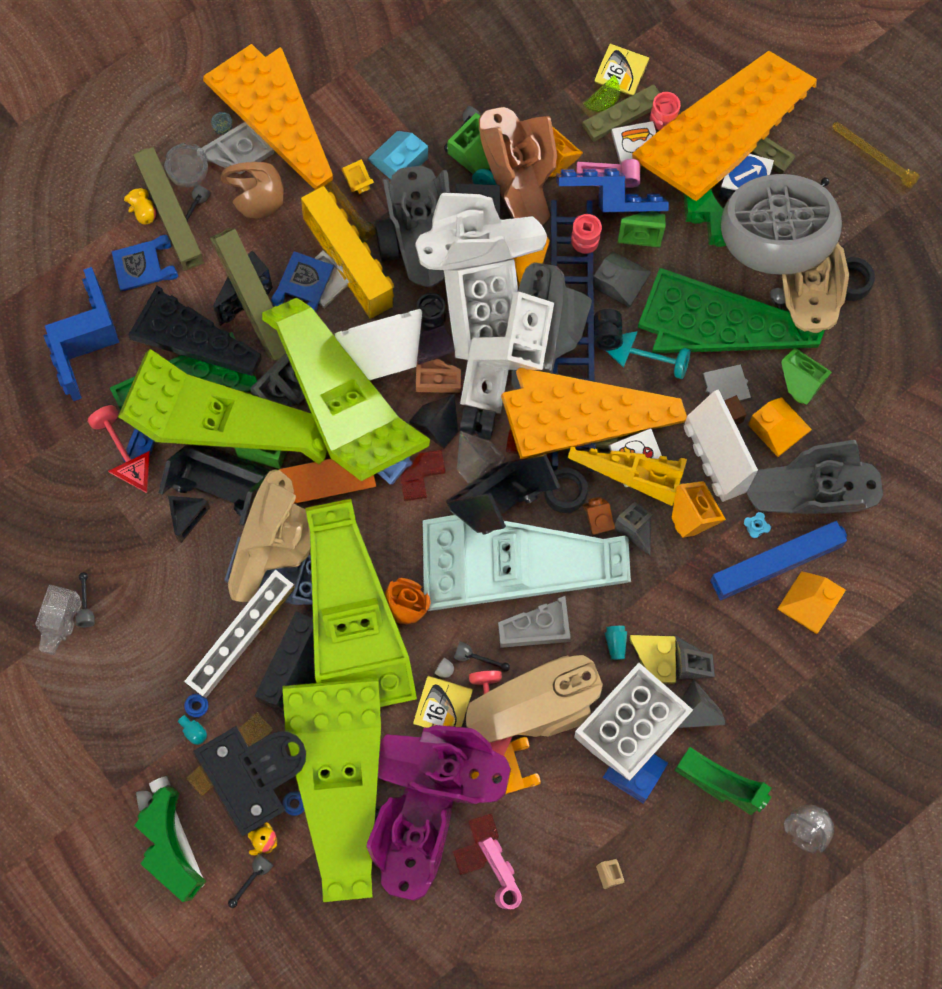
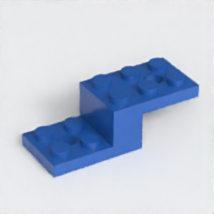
[556,168,669,212]

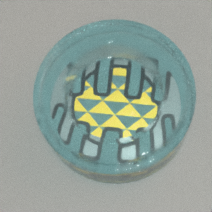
[211,112,233,135]

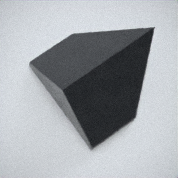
[409,394,458,449]
[168,496,210,543]

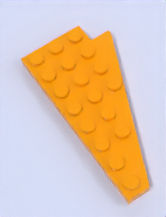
[203,44,333,190]
[501,368,687,459]

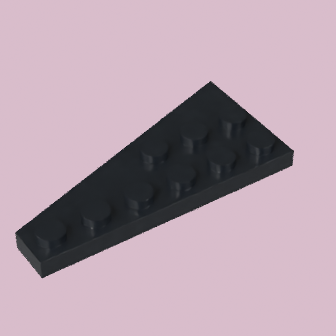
[129,286,262,376]

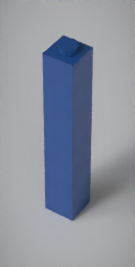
[710,521,847,601]

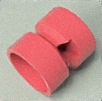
[650,92,681,130]
[571,214,602,254]

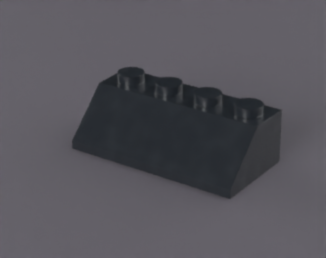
[255,611,316,713]

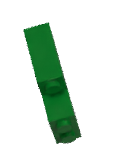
[684,189,726,247]
[674,747,772,815]
[134,787,206,902]

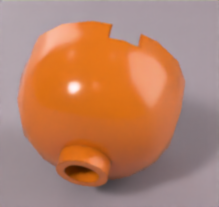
[384,578,431,625]

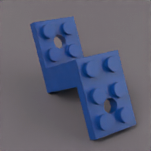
[43,267,120,401]

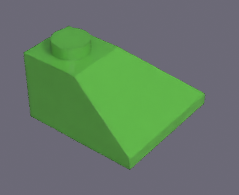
[617,211,666,247]
[781,348,832,405]

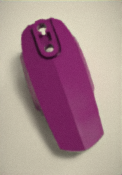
[378,725,511,804]
[367,788,453,901]

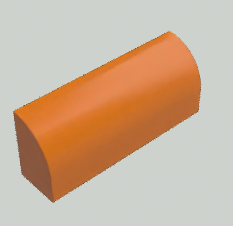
[279,459,376,504]

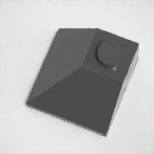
[593,252,651,308]

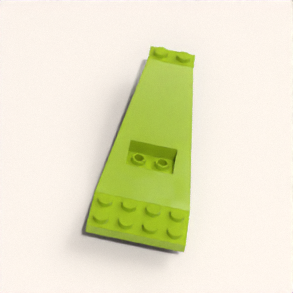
[262,298,430,481]
[118,349,327,464]
[305,499,417,707]
[282,678,381,902]

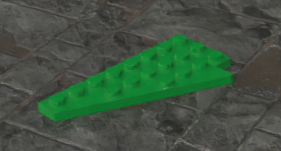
[638,268,825,354]

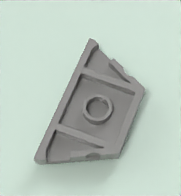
[198,122,274,174]

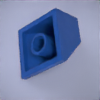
[603,754,668,804]

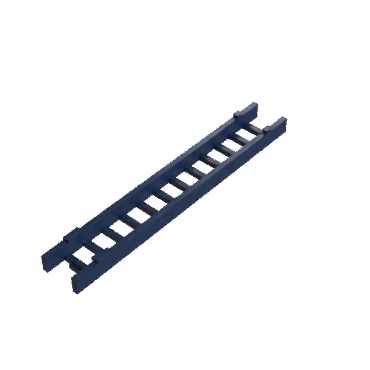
[550,200,595,472]

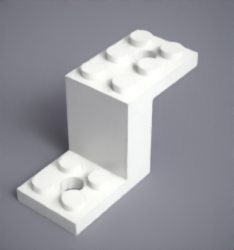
[460,292,554,414]

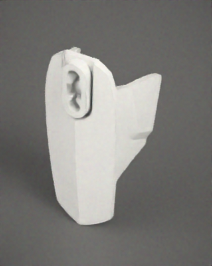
[415,193,547,270]

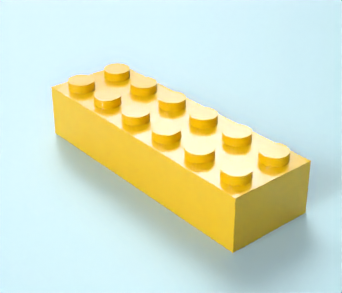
[301,186,394,319]

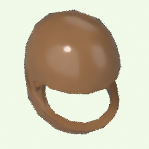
[221,162,284,219]

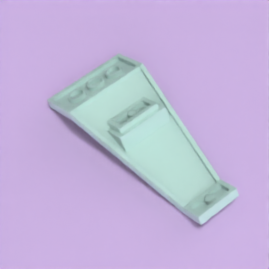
[423,515,631,611]

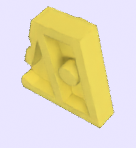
[630,635,676,684]

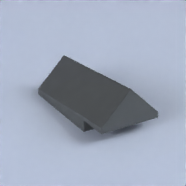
[251,353,305,407]

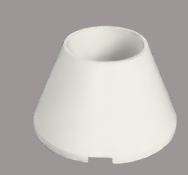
[335,309,422,380]

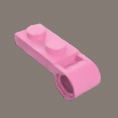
[576,159,640,188]
[478,837,522,909]

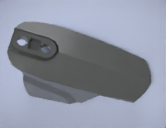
[383,165,450,287]
[512,262,592,390]
[747,440,883,514]

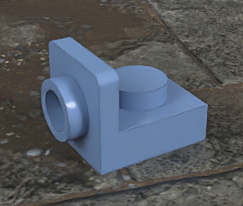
[378,456,413,484]

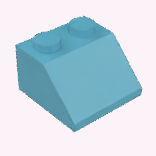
[368,131,428,179]

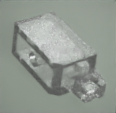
[36,585,81,655]

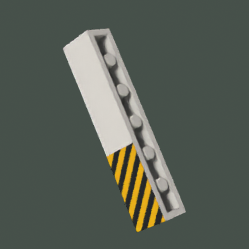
[184,570,295,698]

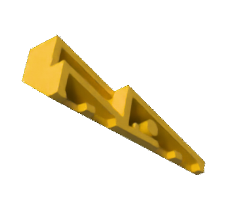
[568,446,687,506]

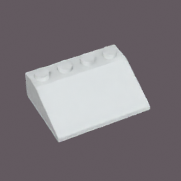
[444,259,518,360]
[684,389,758,502]
[574,663,693,781]

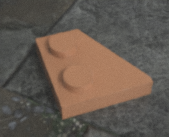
[416,351,461,393]

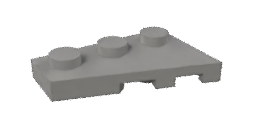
[498,596,570,648]

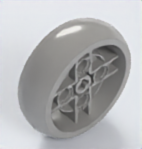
[721,174,842,275]

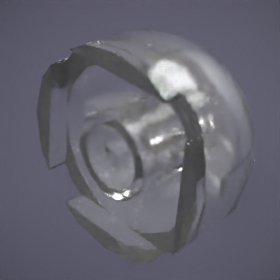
[164,143,208,188]
[784,804,834,854]

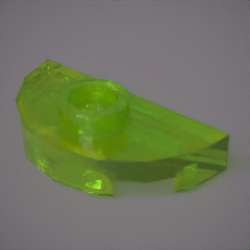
[584,75,620,112]

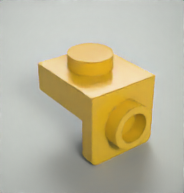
[341,159,374,194]

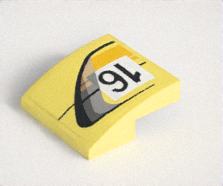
[595,44,649,96]
[413,676,473,728]

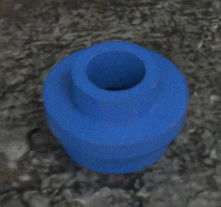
[184,694,209,718]
[282,791,305,816]

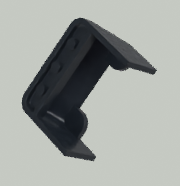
[158,444,270,526]
[446,454,560,535]

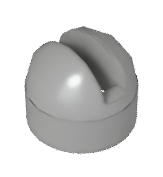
[434,658,454,678]
[136,791,153,811]

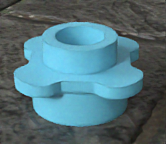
[744,512,771,538]

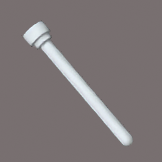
[149,776,204,887]

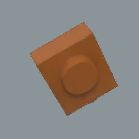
[583,497,615,535]

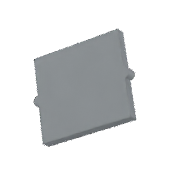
[703,364,751,401]

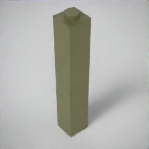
[134,147,204,271]
[210,228,286,361]

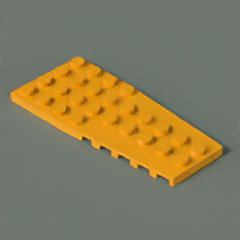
[632,51,817,201]

